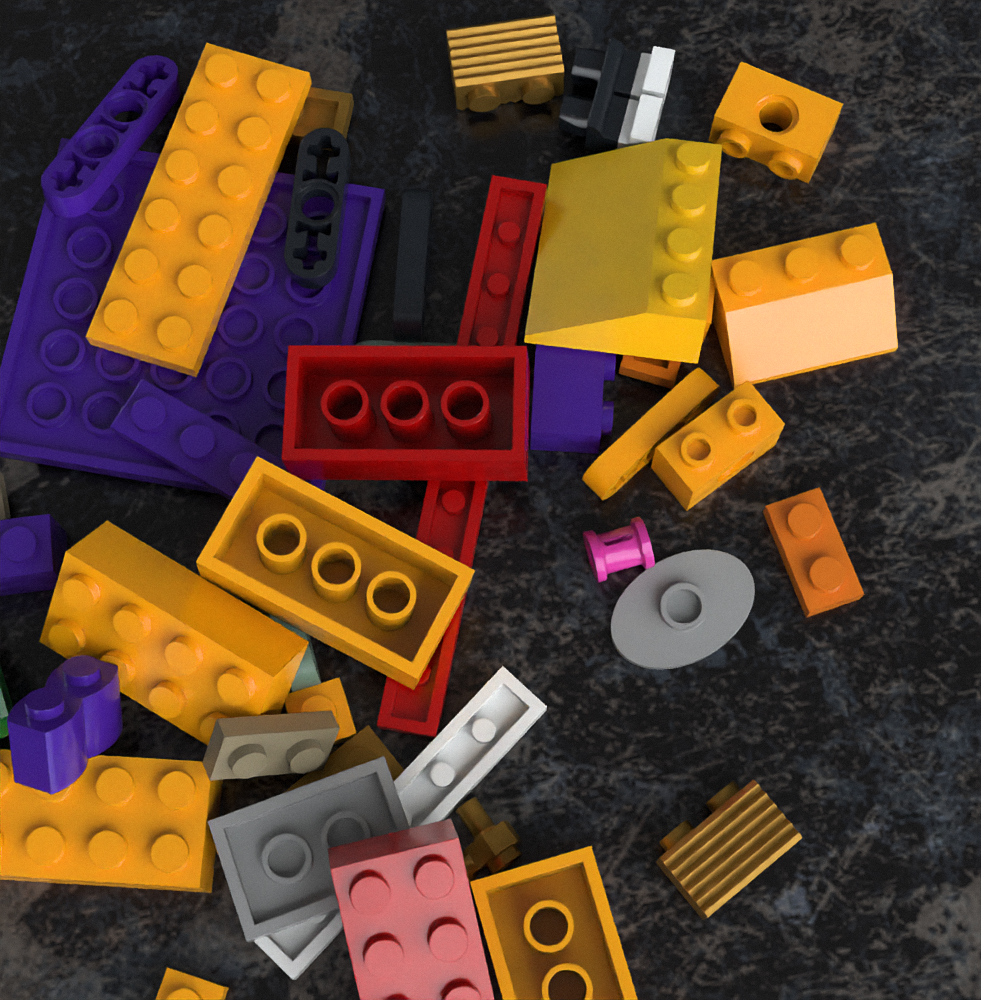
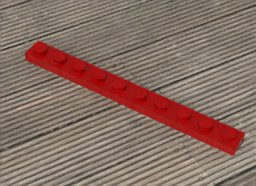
[377,175,547,739]

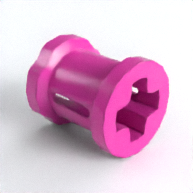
[583,517,655,583]

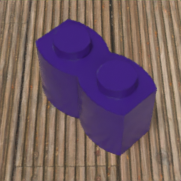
[7,655,123,794]

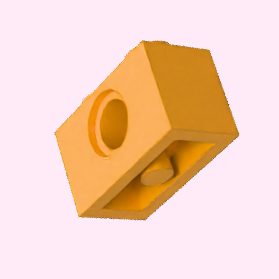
[709,61,843,184]
[651,380,785,511]

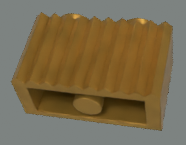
[446,14,564,112]
[656,780,802,920]

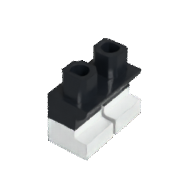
[559,38,675,154]

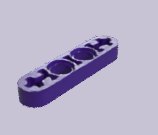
[41,55,181,218]

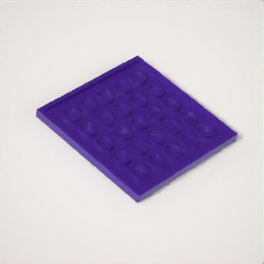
[0,138,386,494]

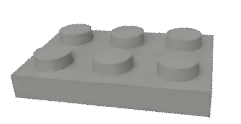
[208,756,410,942]

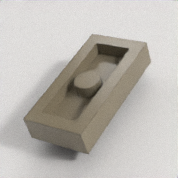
[202,710,340,781]

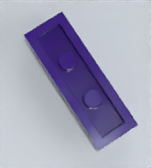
[110,379,289,500]

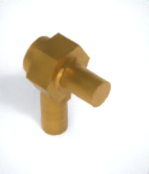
[456,797,522,885]

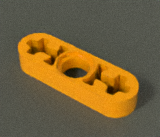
[582,367,721,500]

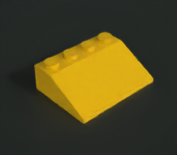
[524,138,722,364]

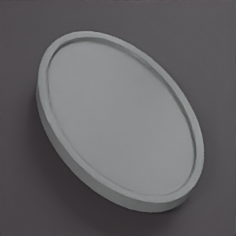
[610,550,755,669]

